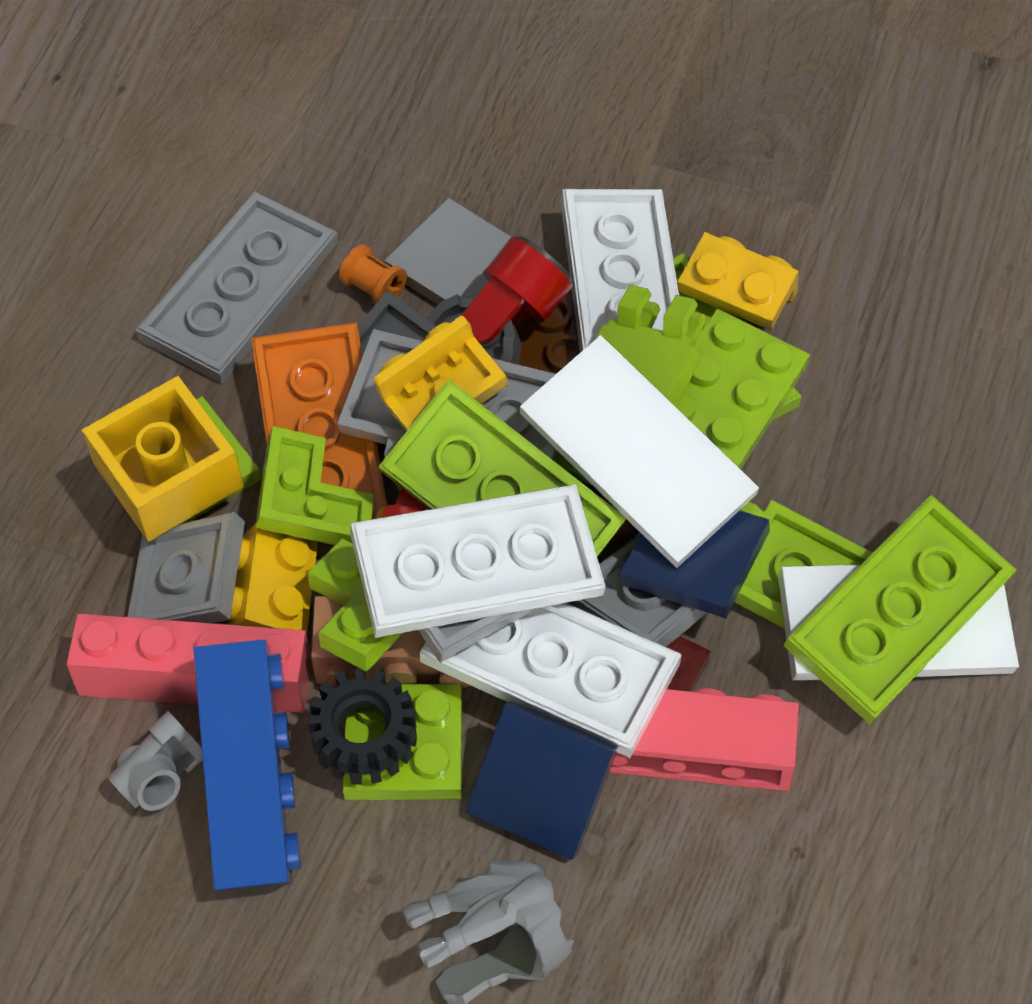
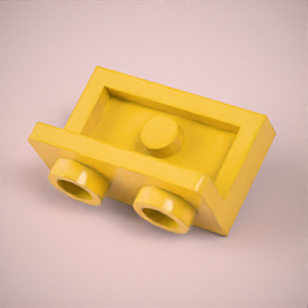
[677,232,799,331]
[373,315,508,432]
[224,524,318,634]

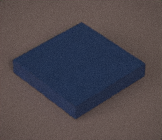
[620,510,770,619]
[465,701,618,860]

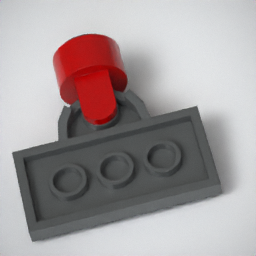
[358,236,573,365]

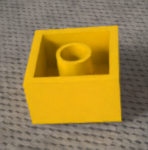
[82,376,244,542]

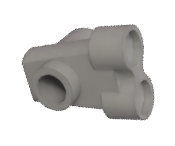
[107,711,203,811]

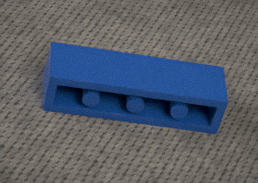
[193,639,301,890]

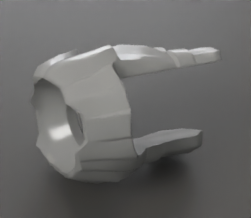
[403,860,574,1004]

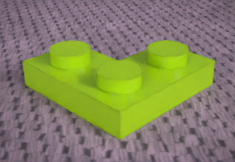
[255,426,374,545]
[308,539,403,672]

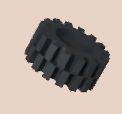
[308,668,417,785]

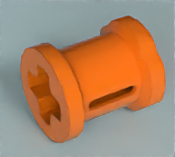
[338,244,407,305]

